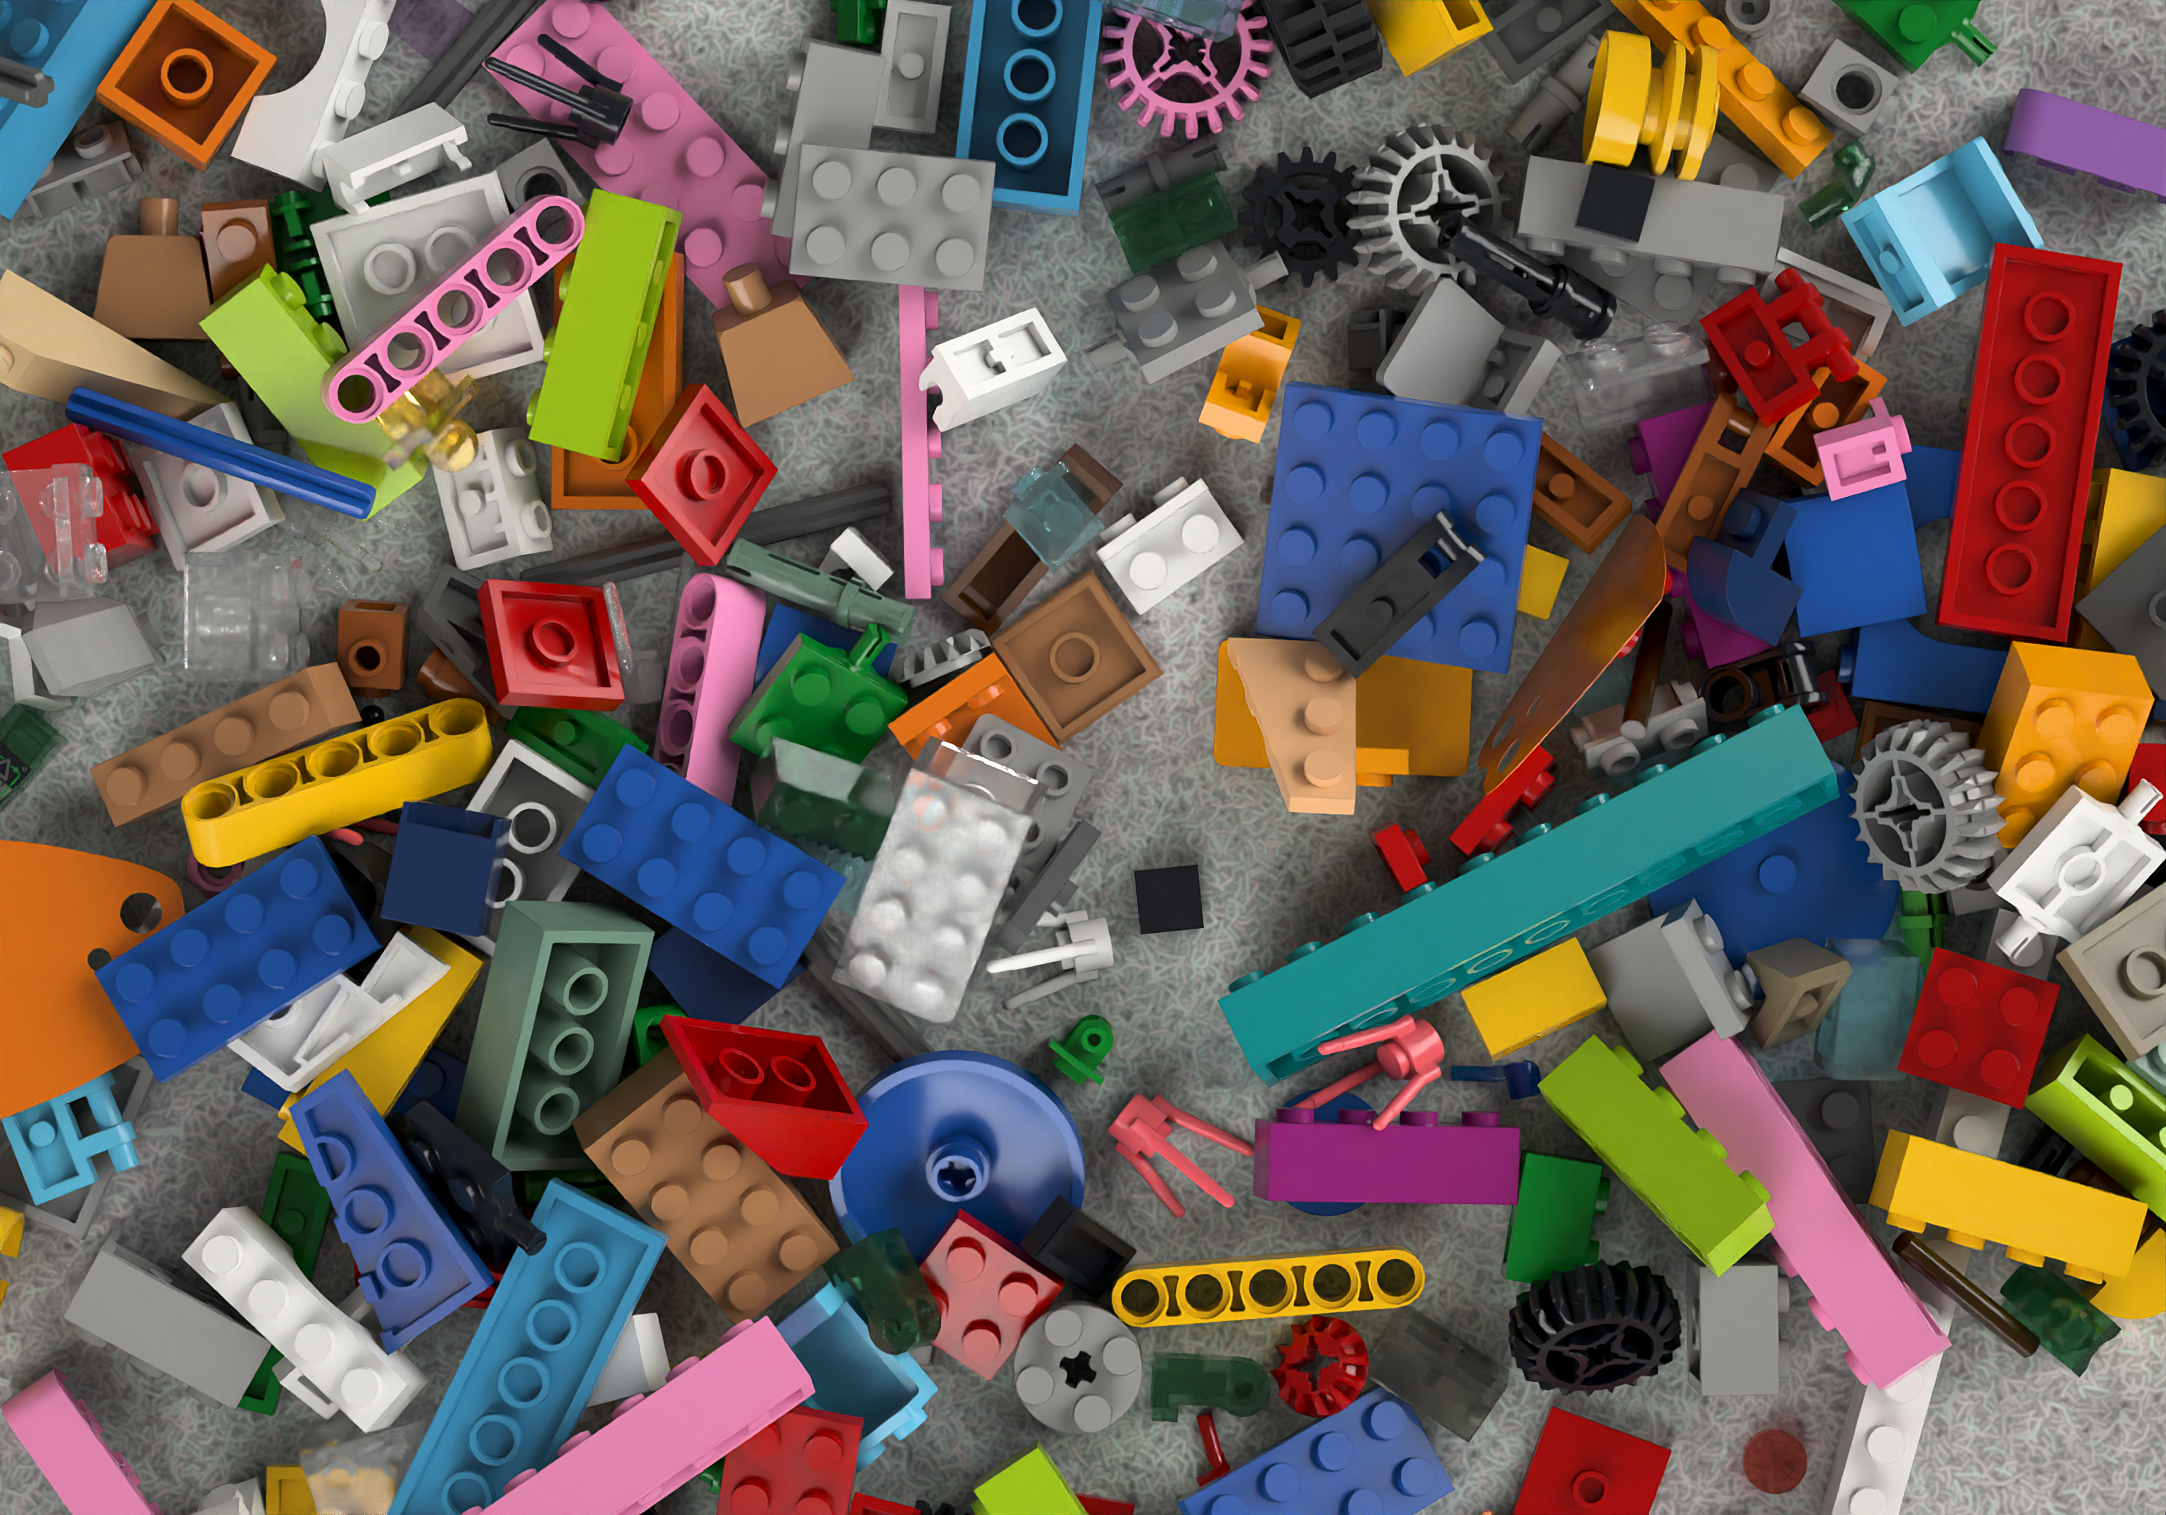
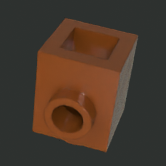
[336,598,411,698]

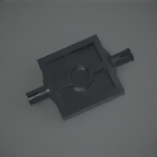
[384,1100,547,1269]

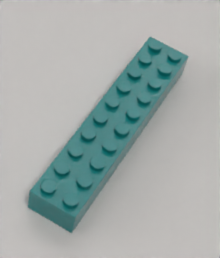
[1217,703,1840,1088]

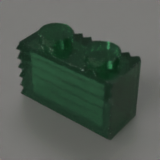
[749,736,897,862]

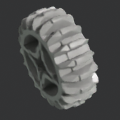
[1345,123,1515,297]
[1846,719,2008,894]

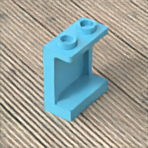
[1840,136,2044,327]
[773,1272,939,1473]

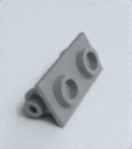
[19,119,144,221]
[1570,680,1708,782]

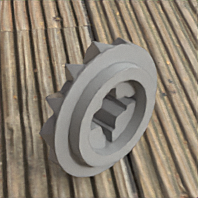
[892,629,991,689]

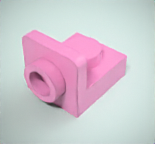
[1813,396,1912,501]

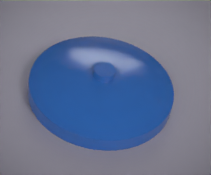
[1646,758,1900,1000]
[829,1050,1086,1283]

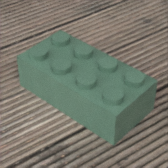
[454,900,655,1171]

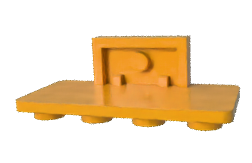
[1213,639,1473,787]

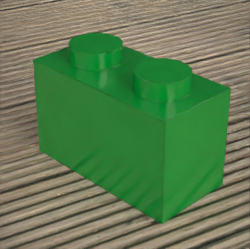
[1500,1149,1610,1284]

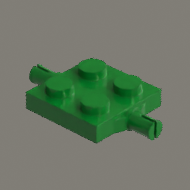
[1832,0,1998,75]
[728,623,908,802]

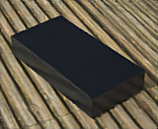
[1019,1194,1137,1300]

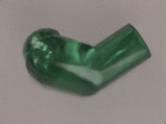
[1799,140,1876,230]

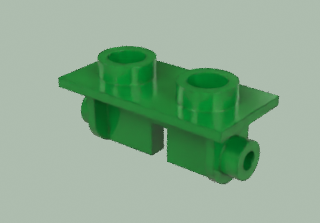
[1048,1015,1113,1086]

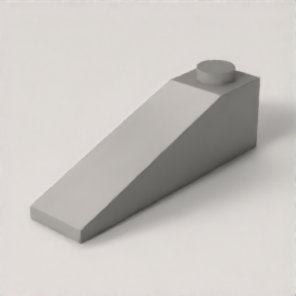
[21,576,166,697]

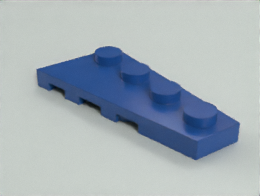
[289,1068,496,1355]

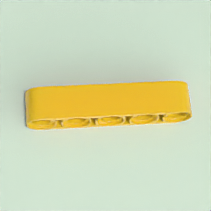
[181,698,496,868]
[1111,1245,1425,1328]

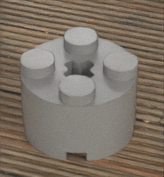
[1014,1298,1142,1434]

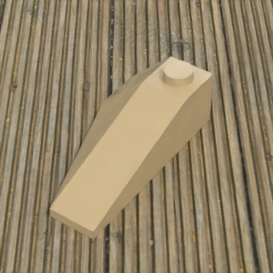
[0,269,233,422]

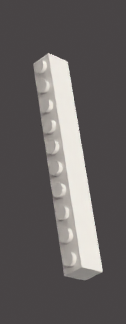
[1819,907,2058,1515]

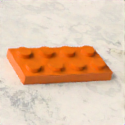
[551,252,684,510]

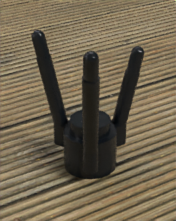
[484,34,634,150]

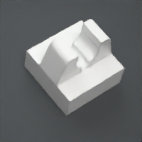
[819,526,900,592]

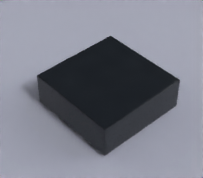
[1574,163,1656,244]
[1134,864,1204,935]

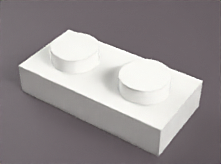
[872,0,952,136]

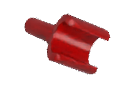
[1196,1413,1231,1487]

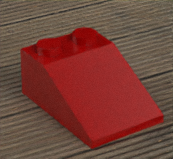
[659,1014,869,1180]

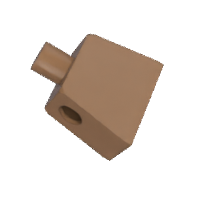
[93,198,214,343]
[711,262,855,429]

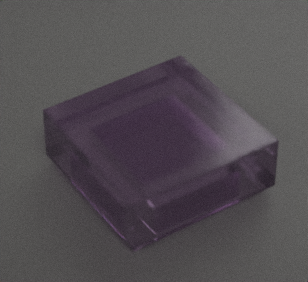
[387,0,476,65]

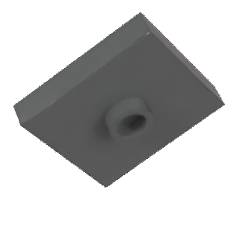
[2074,523,2166,702]
[996,819,1101,955]

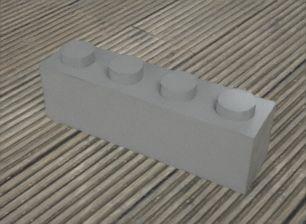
[1512,155,1785,286]

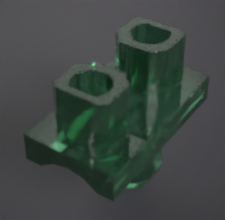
[1107,168,1239,274]
[2000,1264,2122,1378]

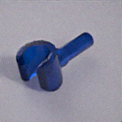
[1451,1060,1542,1100]

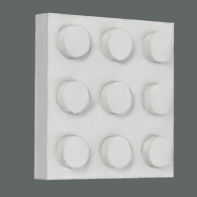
[309,170,547,402]

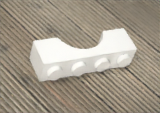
[231,0,397,193]
[181,1206,430,1433]

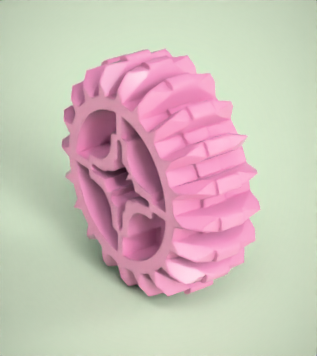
[1100,0,1273,140]

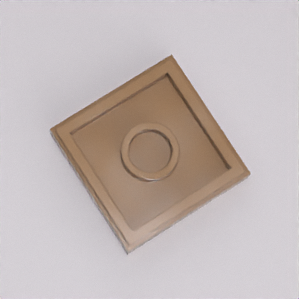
[988,569,1163,746]

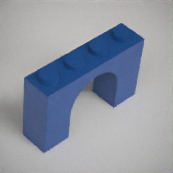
[1835,444,2009,715]

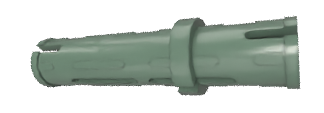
[725,538,918,646]

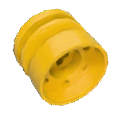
[1582,30,1720,181]

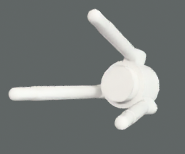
[957,909,1114,1010]

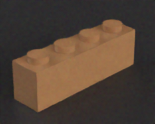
[90,662,362,827]

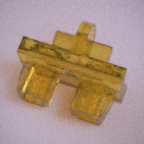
[373,367,481,472]

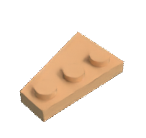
[1227,637,1356,815]

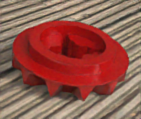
[1270,1314,1369,1418]

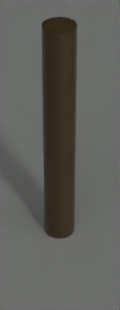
[1620,600,1673,741]
[1892,1231,2040,1358]

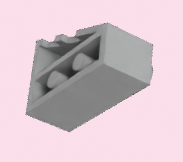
[759,36,886,238]
[63,1227,272,1410]

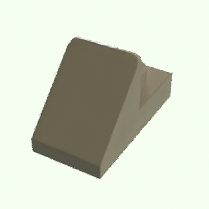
[1746,938,1853,1050]

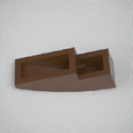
[941,443,1124,639]

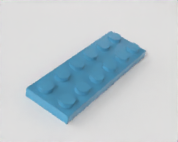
[387,1177,670,1515]

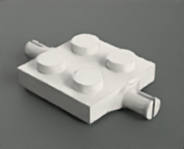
[1987,778,2166,960]

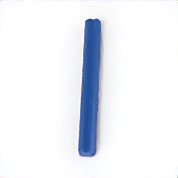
[65,386,376,520]

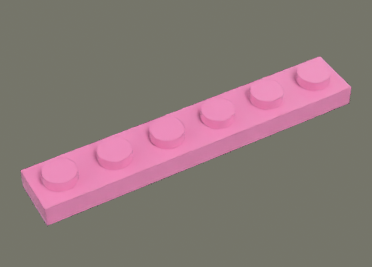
[899,284,944,600]

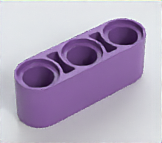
[2001,88,2166,204]

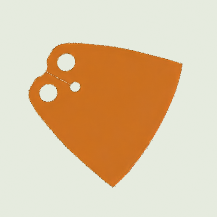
[1478,514,1666,795]
[0,840,185,1120]

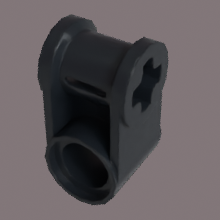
[1697,641,1830,733]

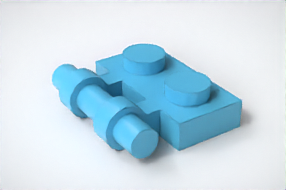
[1,1071,140,1206]

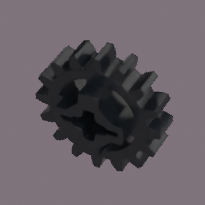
[1237,147,1363,288]

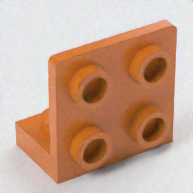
[888,652,1063,794]

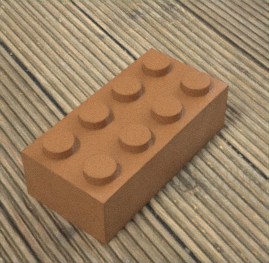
[571,1045,840,1325]

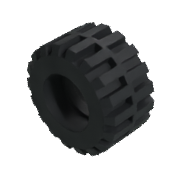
[1258,0,1383,99]

